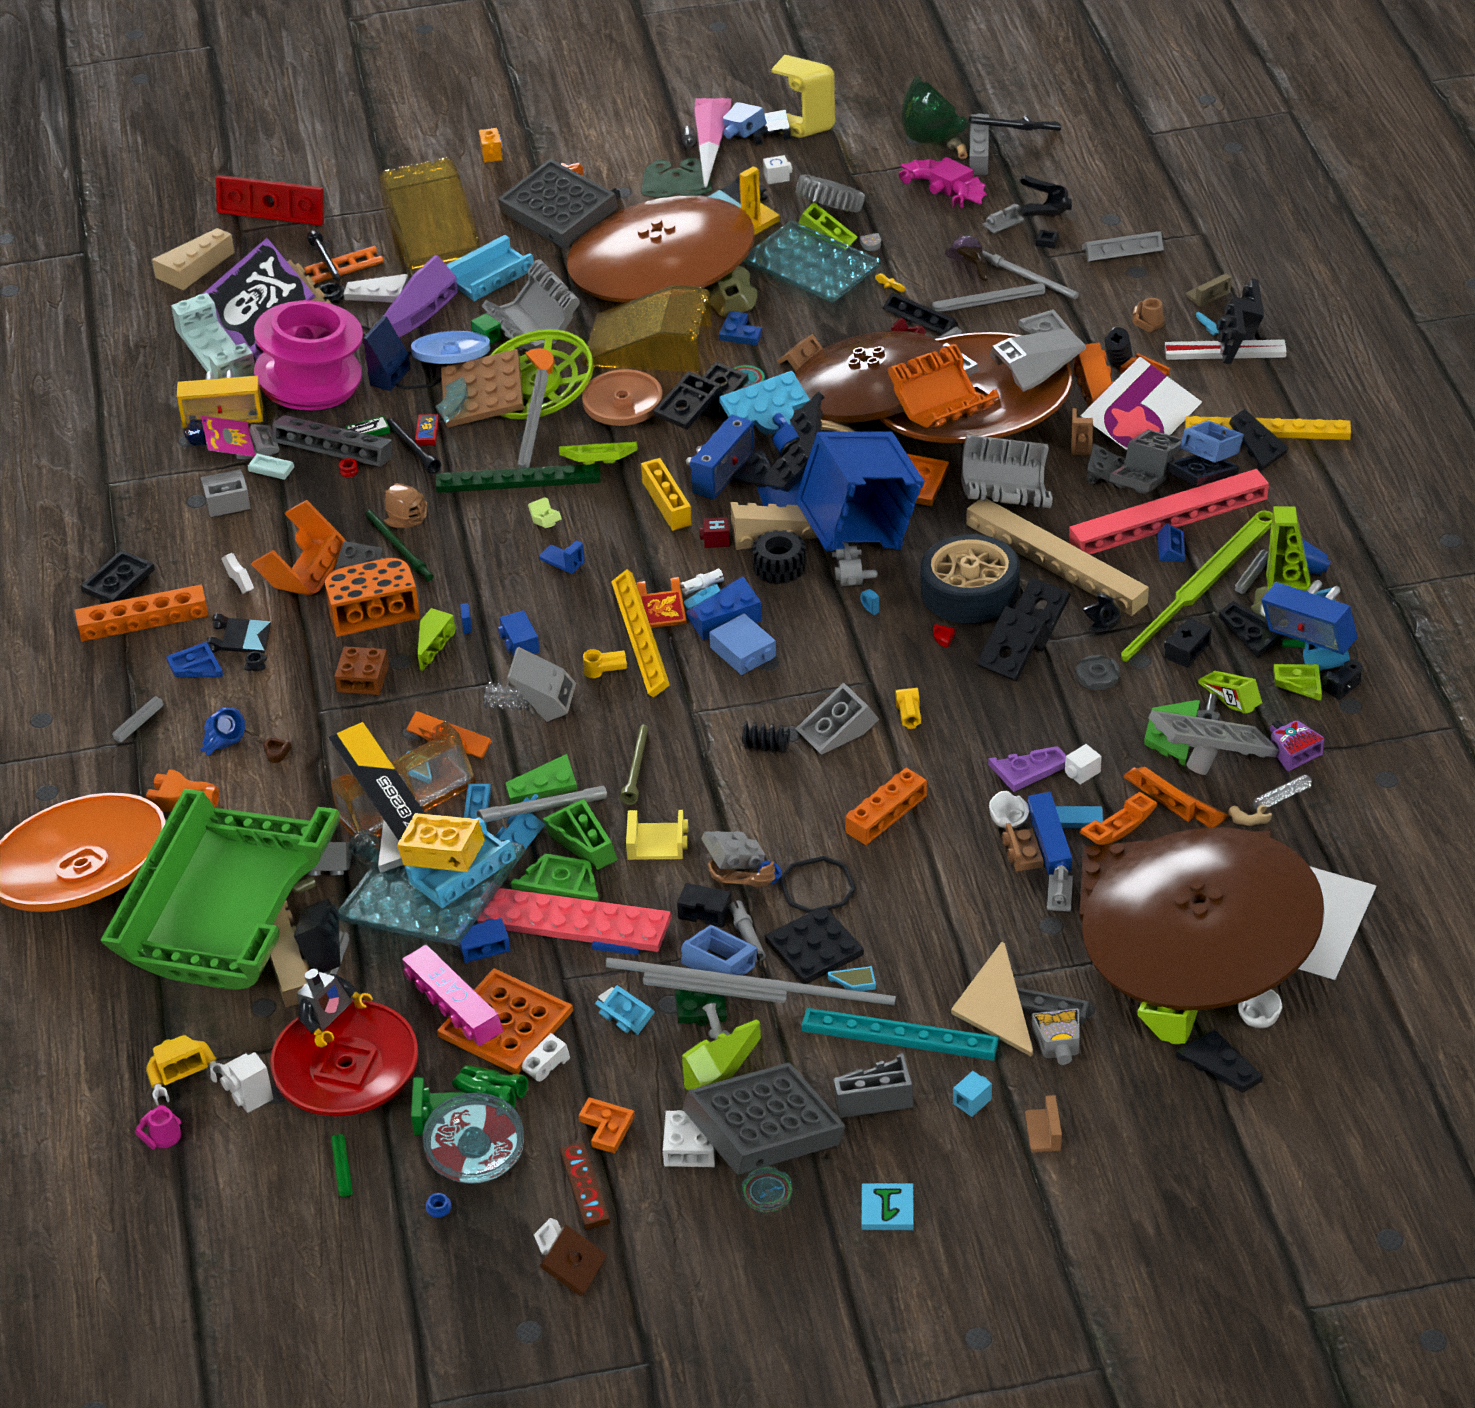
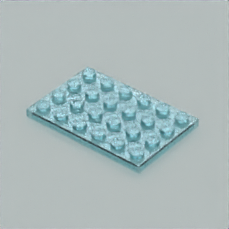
[743,220,881,303]

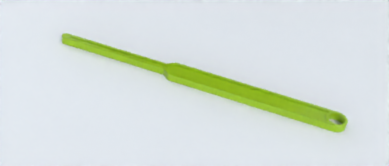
[1121,511,1273,662]

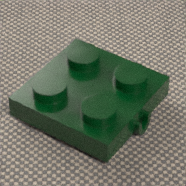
[674,989,727,1026]

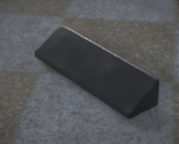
[882,292,959,335]

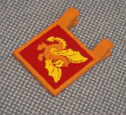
[637,577,687,628]

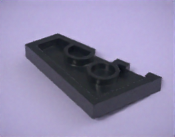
[1229,409,1289,472]

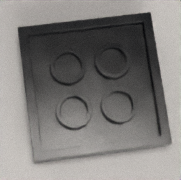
[765,906,864,984]

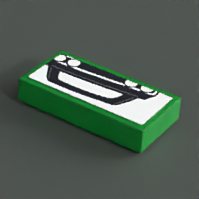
[345,416,390,436]

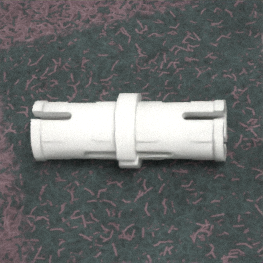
[680,569,724,595]

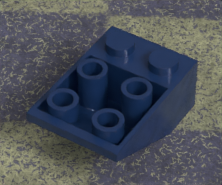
[363,316,410,391]

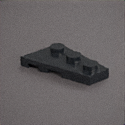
[1219,601,1285,658]
[1176,1029,1263,1093]

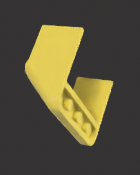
[771,55,835,138]

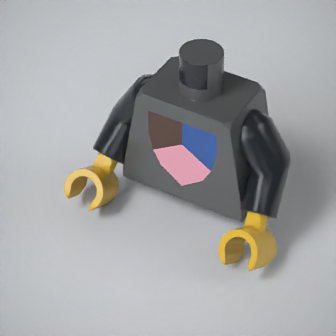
[297,969,372,1047]

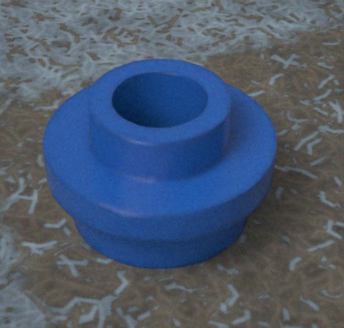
[426,1193,451,1218]

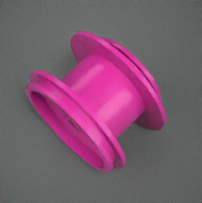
[254,300,363,411]

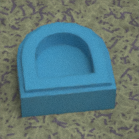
[860,589,879,615]

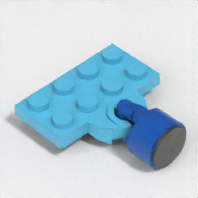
[719,371,810,457]

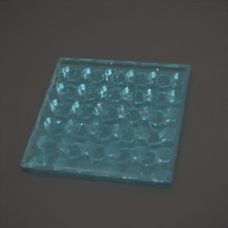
[338,840,525,946]

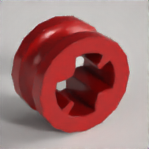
[339,458,358,478]

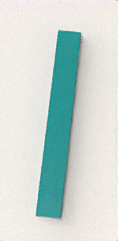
[802,1008,999,1061]

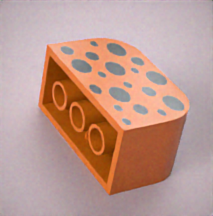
[325,558,420,637]

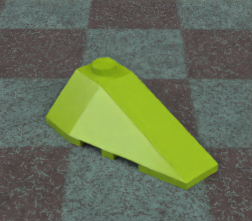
[1138,1002,1198,1044]

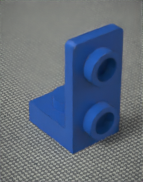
[539,540,585,574]

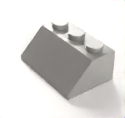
[307,842,353,876]

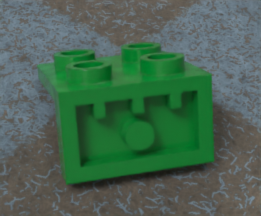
[411,1078,466,1136]

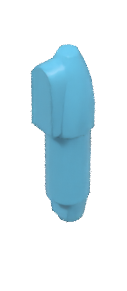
[1195,312,1219,336]

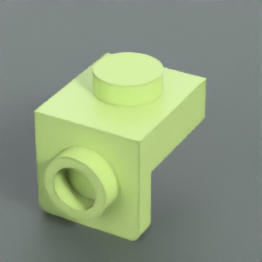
[528,497,562,528]

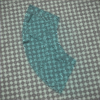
[436,377,468,422]

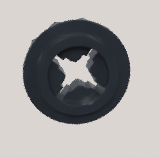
[318,283,345,303]

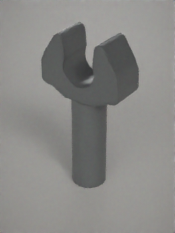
[1197,693,1220,721]

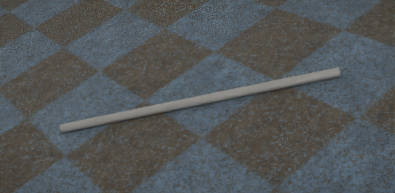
[606,958,896,1006]

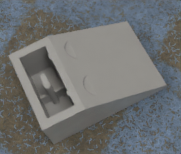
[200,469,251,517]
[507,647,576,722]

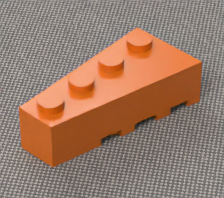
[1073,342,1114,408]

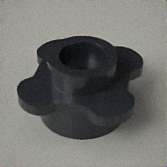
[244,651,267,671]

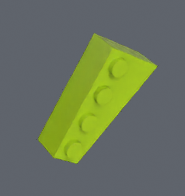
[1266,506,1311,591]

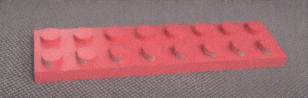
[477,887,671,952]

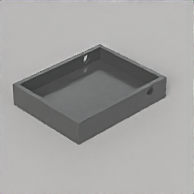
[498,159,618,249]
[683,1062,845,1175]

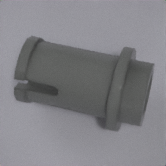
[682,126,696,147]

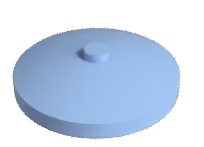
[411,331,490,364]

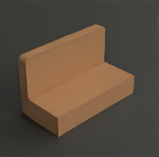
[777,334,823,371]
[1071,408,1093,455]
[1025,1095,1062,1153]

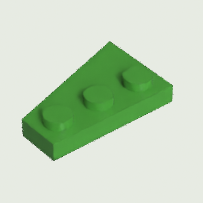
[506,754,577,804]

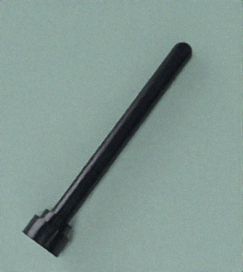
[307,229,341,280]
[386,418,441,474]

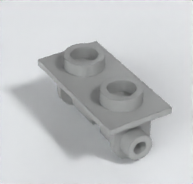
[983,204,1024,234]
[1047,865,1073,912]

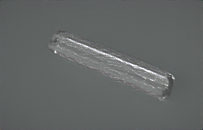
[1252,774,1312,811]

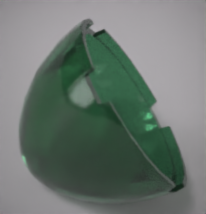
[902,75,970,144]

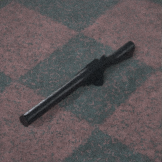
[968,116,1061,131]

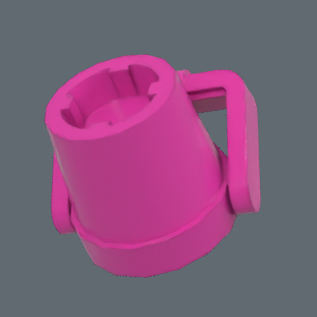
[135,1105,181,1150]

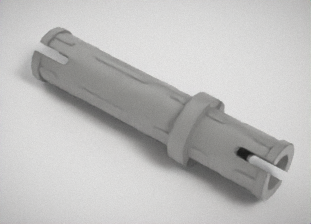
[729,900,766,962]

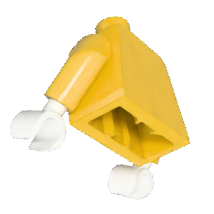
[146,1035,223,1106]

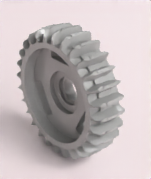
[795,174,865,212]

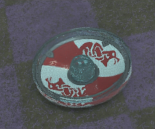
[423,1093,524,1183]

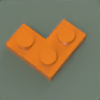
[579,1097,635,1154]

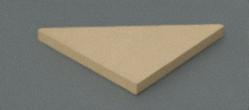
[951,942,1033,1056]

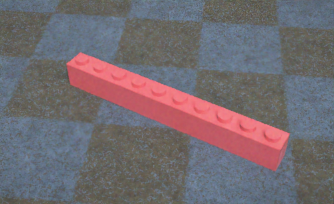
[1069,469,1269,555]

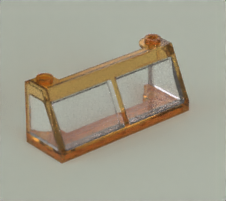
[331,721,476,845]

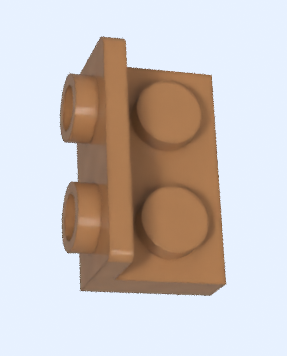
[1002,823,1044,871]

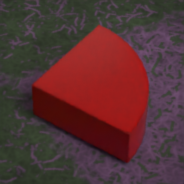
[933,624,955,648]

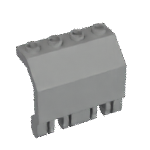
[482,259,580,351]
[961,434,1052,508]

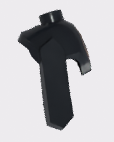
[1020,175,1072,217]

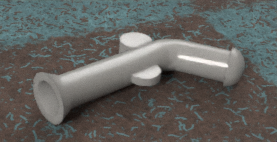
[703,1003,730,1040]

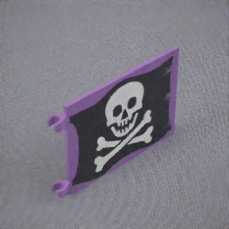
[203,238,316,360]

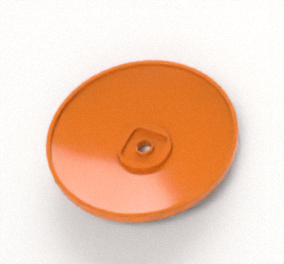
[0,793,166,912]

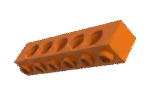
[75,584,209,642]

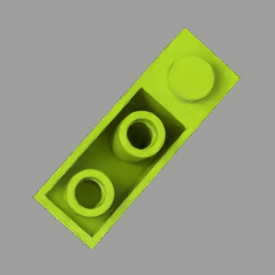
[418,608,456,671]

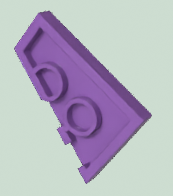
[988,746,1067,792]

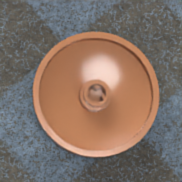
[582,369,663,426]

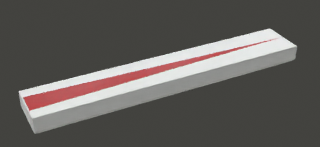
[1165,340,1286,360]

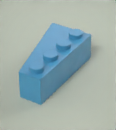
[1303,588,1350,671]

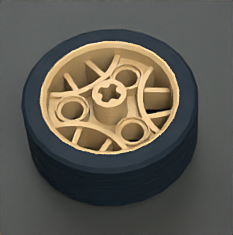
[920,534,1020,623]

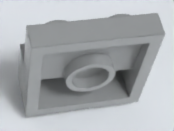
[701,831,765,869]

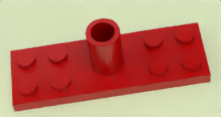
[216,175,324,225]

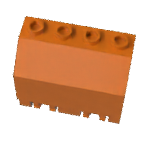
[888,344,999,428]

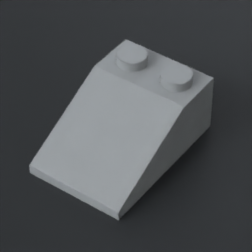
[795,683,879,755]

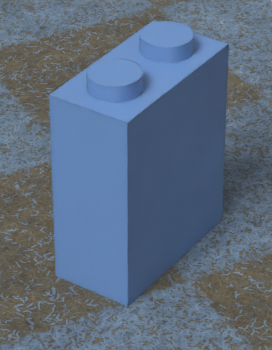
[709,614,776,675]

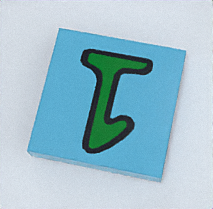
[862,1183,913,1230]

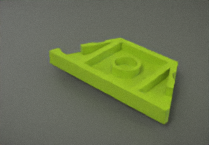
[559,442,638,465]

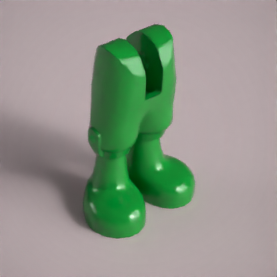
[452,1065,528,1113]

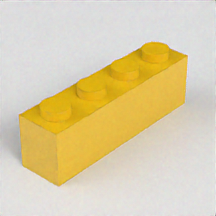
[641,458,692,531]

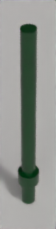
[365,510,434,581]

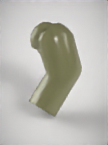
[290,876,316,894]

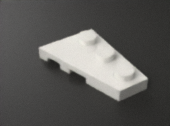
[344,274,408,302]

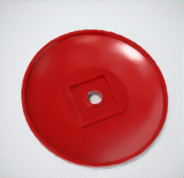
[270,999,418,1116]

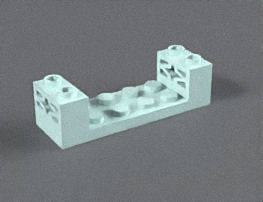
[171,293,255,379]

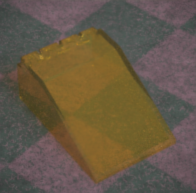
[379,157,481,269]
[582,285,712,373]

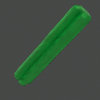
[331,1134,353,1198]

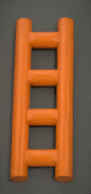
[304,246,384,283]

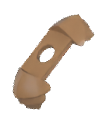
[708,859,775,888]

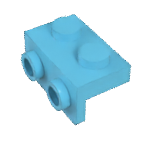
[595,985,655,1035]

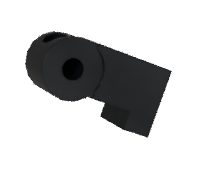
[1322,660,1363,700]

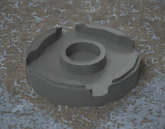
[1076,655,1120,690]

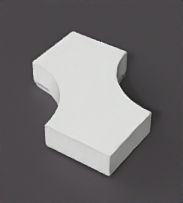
[221,553,254,594]

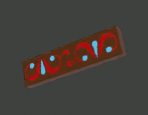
[560,1142,610,1230]

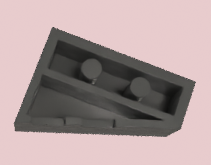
[834,1053,913,1118]

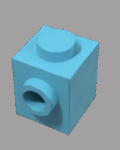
[953,1071,992,1117]

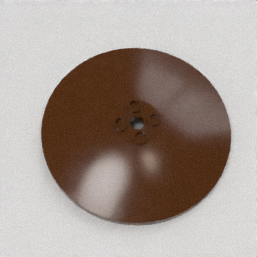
[795,331,944,423]

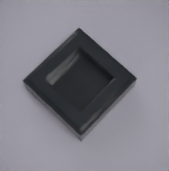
[1036,230,1059,249]

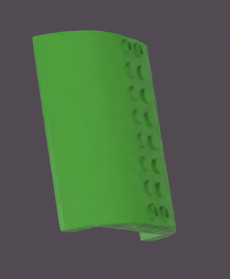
[100,789,340,989]

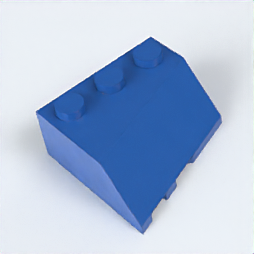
[685,577,762,641]

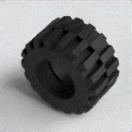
[752,530,806,584]

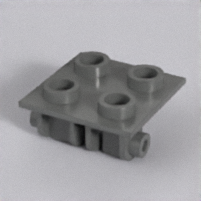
[1086,444,1125,489]
[334,541,384,571]

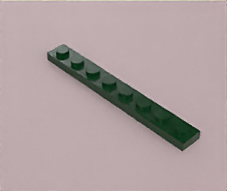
[436,464,601,493]

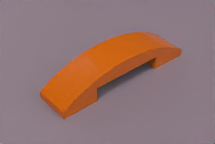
[1080,792,1157,845]

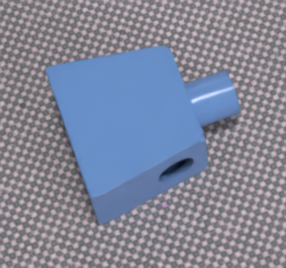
[723,102,767,139]

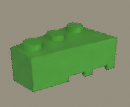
[543,799,618,870]

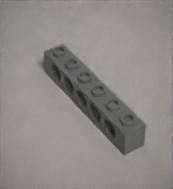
[272,415,392,467]

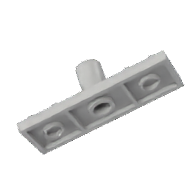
[1148,710,1279,775]

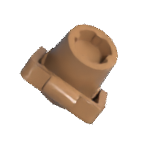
[1132,298,1165,332]

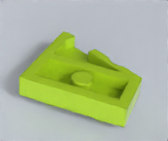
[1273,664,1322,700]

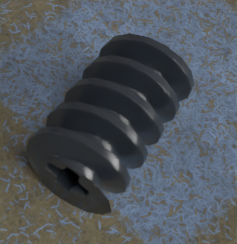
[1104,327,1133,367]
[742,721,790,754]

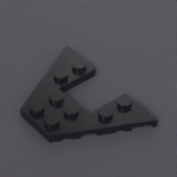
[731,391,825,492]

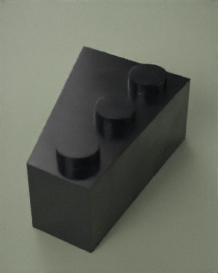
[294,898,341,973]

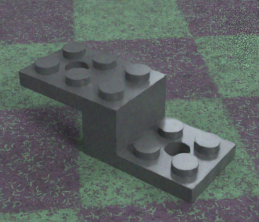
[1109,429,1182,494]

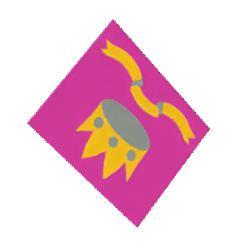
[201,416,255,457]

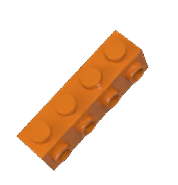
[845,767,927,845]

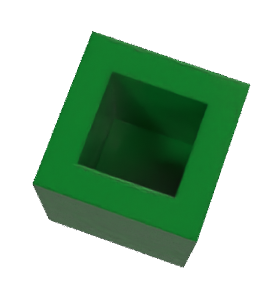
[471,313,502,345]

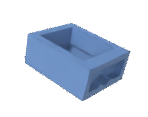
[1180,420,1244,462]
[681,925,758,976]

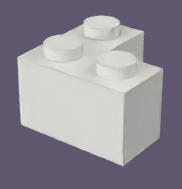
[220,1052,273,1113]

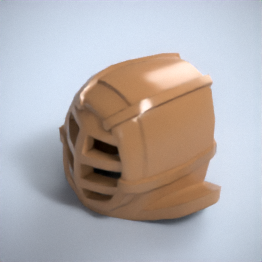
[384,483,427,528]

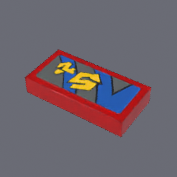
[415,414,439,446]

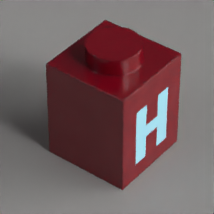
[699,517,730,548]

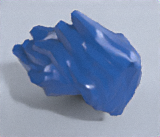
[200,707,245,756]

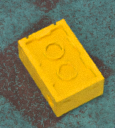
[397,813,485,872]

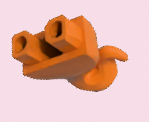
[146,769,220,812]

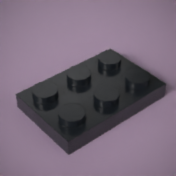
[1166,455,1240,487]
[81,550,155,603]

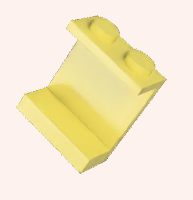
[626,810,688,860]

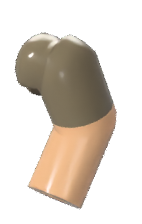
[947,138,967,159]

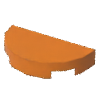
[525,348,555,375]

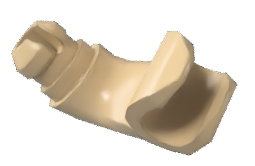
[1228,805,1272,826]

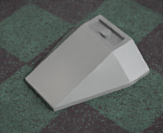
[989,328,1086,392]

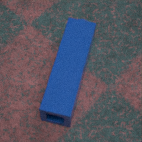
[1028,792,1072,876]

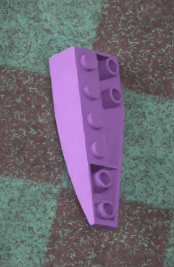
[384,255,458,338]

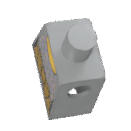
[1032,1008,1079,1065]

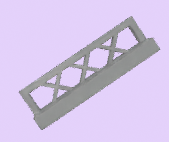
[1082,231,1164,262]

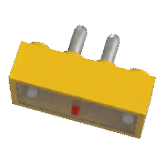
[177,370,263,428]

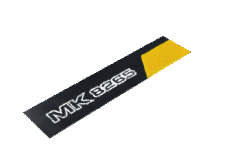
[328,722,426,841]

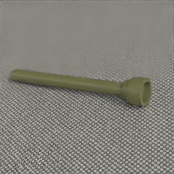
[620,725,648,805]

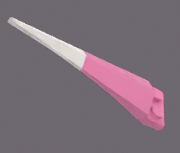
[694,98,732,188]

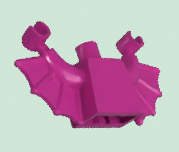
[899,157,987,208]

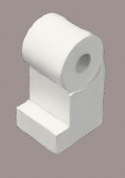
[522,1033,570,1082]

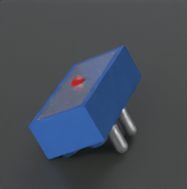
[686,415,754,500]
[1261,580,1358,655]

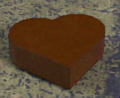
[263,738,292,763]

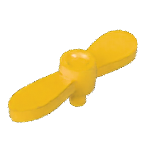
[875,273,906,292]

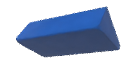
[1158,524,1185,562]

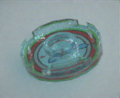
[742,1167,793,1212]

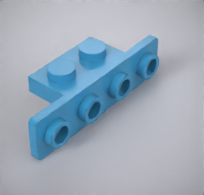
[495,794,545,857]

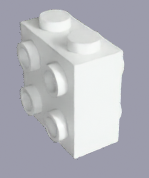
[663,1110,716,1167]

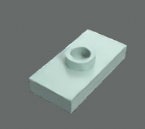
[248,454,294,480]

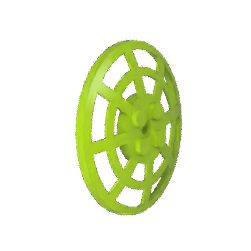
[489,329,594,419]

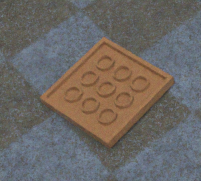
[441,349,524,428]

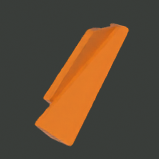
[1123,767,1229,828]

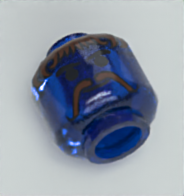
[184,419,207,445]

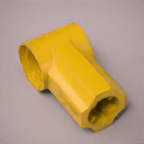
[583,649,627,678]
[895,688,921,729]

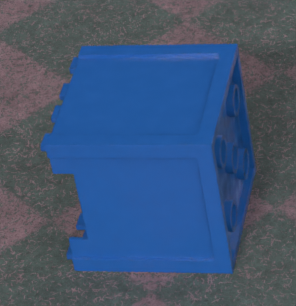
[795,432,925,551]

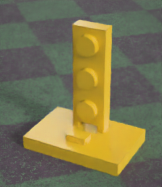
[739,166,780,235]

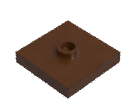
[539,1225,607,1297]

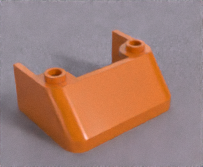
[251,500,345,596]

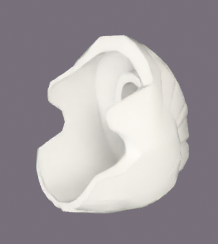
[989,791,1029,829]
[1238,989,1282,1028]

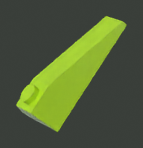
[682,1019,761,1090]

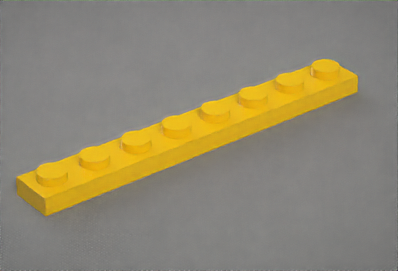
[1185,416,1351,440]
[611,569,670,698]

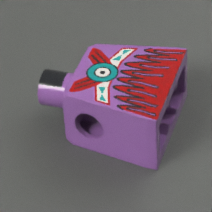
[1270,721,1324,771]

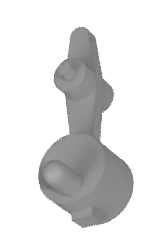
[832,542,878,587]

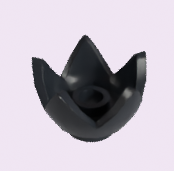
[1083,592,1121,632]

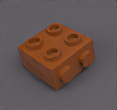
[334,647,389,695]

